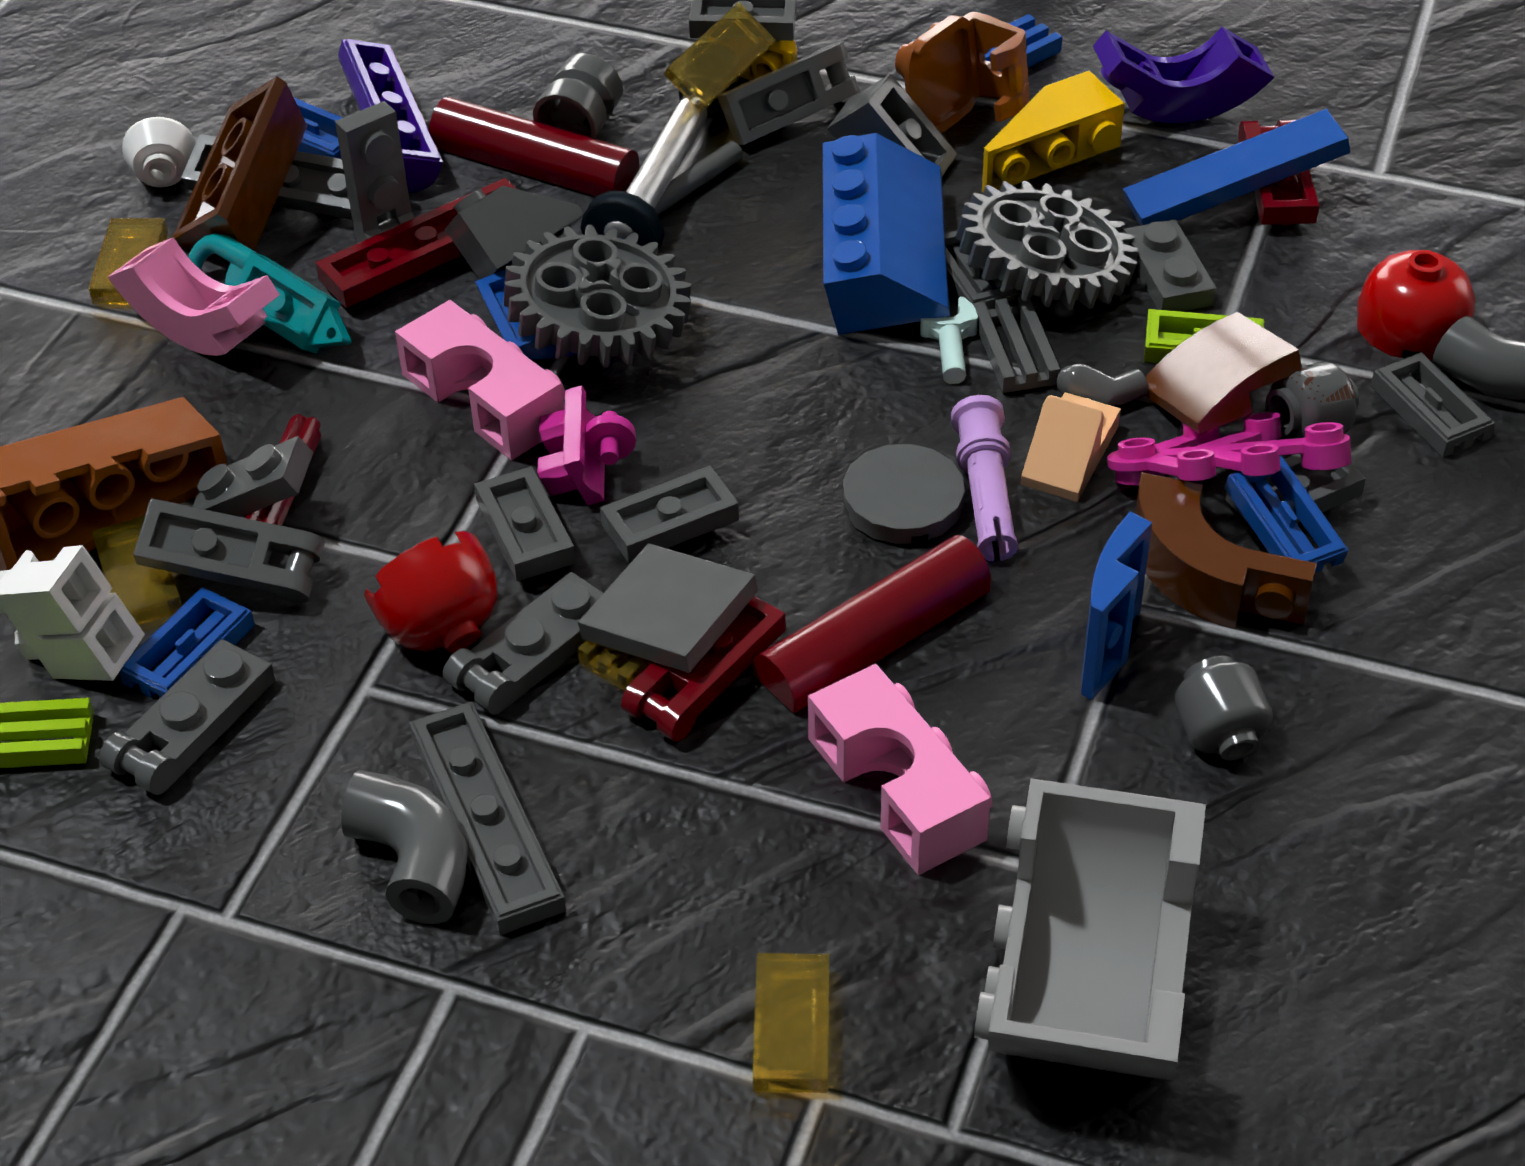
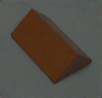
[172,76,307,251]

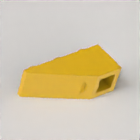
[982,71,1125,192]

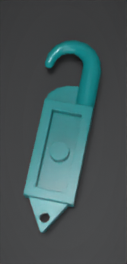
[188,233,352,354]

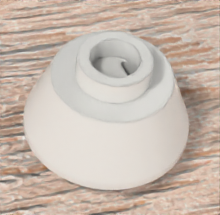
[122,117,196,187]

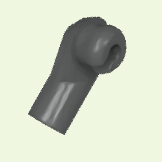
[1057,363,1148,407]

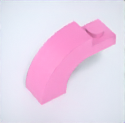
[108,237,280,356]

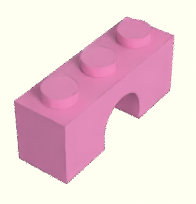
[395,300,565,461]
[808,664,992,875]

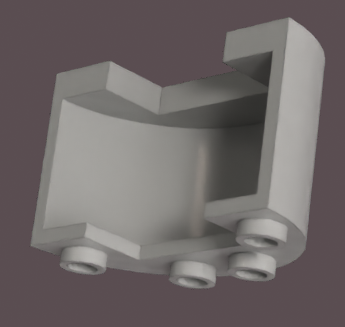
[974,778,1206,1081]

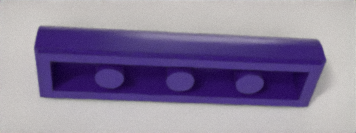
[338,39,443,193]

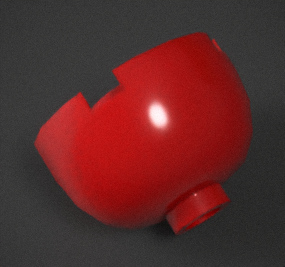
[1356,250,1476,360]
[364,531,498,654]

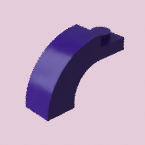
[1093,26,1275,123]

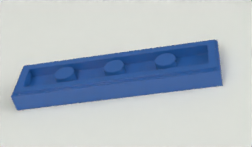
[1123,108,1351,226]

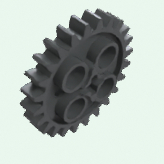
[956,181,1139,310]
[503,225,691,367]

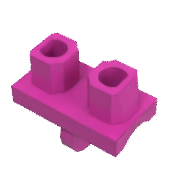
[537,385,636,506]

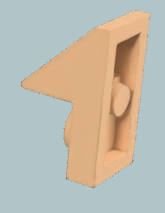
[1021,392,1121,502]

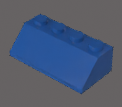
[823,133,950,335]

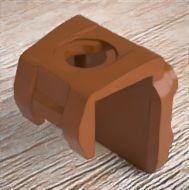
[895,12,1030,134]

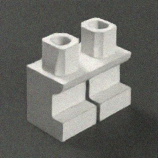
[0,545,145,681]

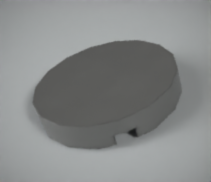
[843,444,965,544]

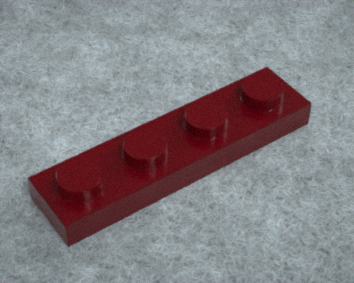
[315,178,516,308]

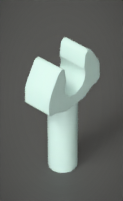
[920,297,978,384]

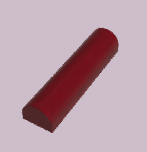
[429,96,640,196]
[753,535,991,713]

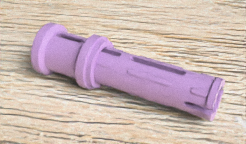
[951,395,1018,561]

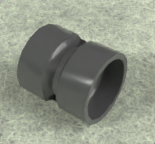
[533,53,623,139]

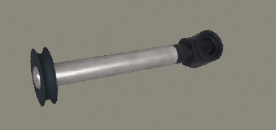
[580,45,736,250]

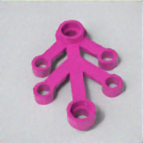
[1107,412,1352,485]

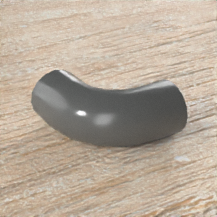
[1432,316,1525,400]
[341,770,469,924]

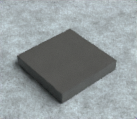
[578,543,758,673]

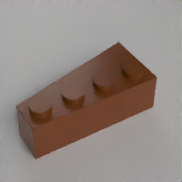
[0,397,228,571]

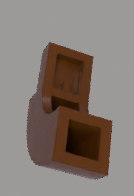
[1135,472,1317,629]

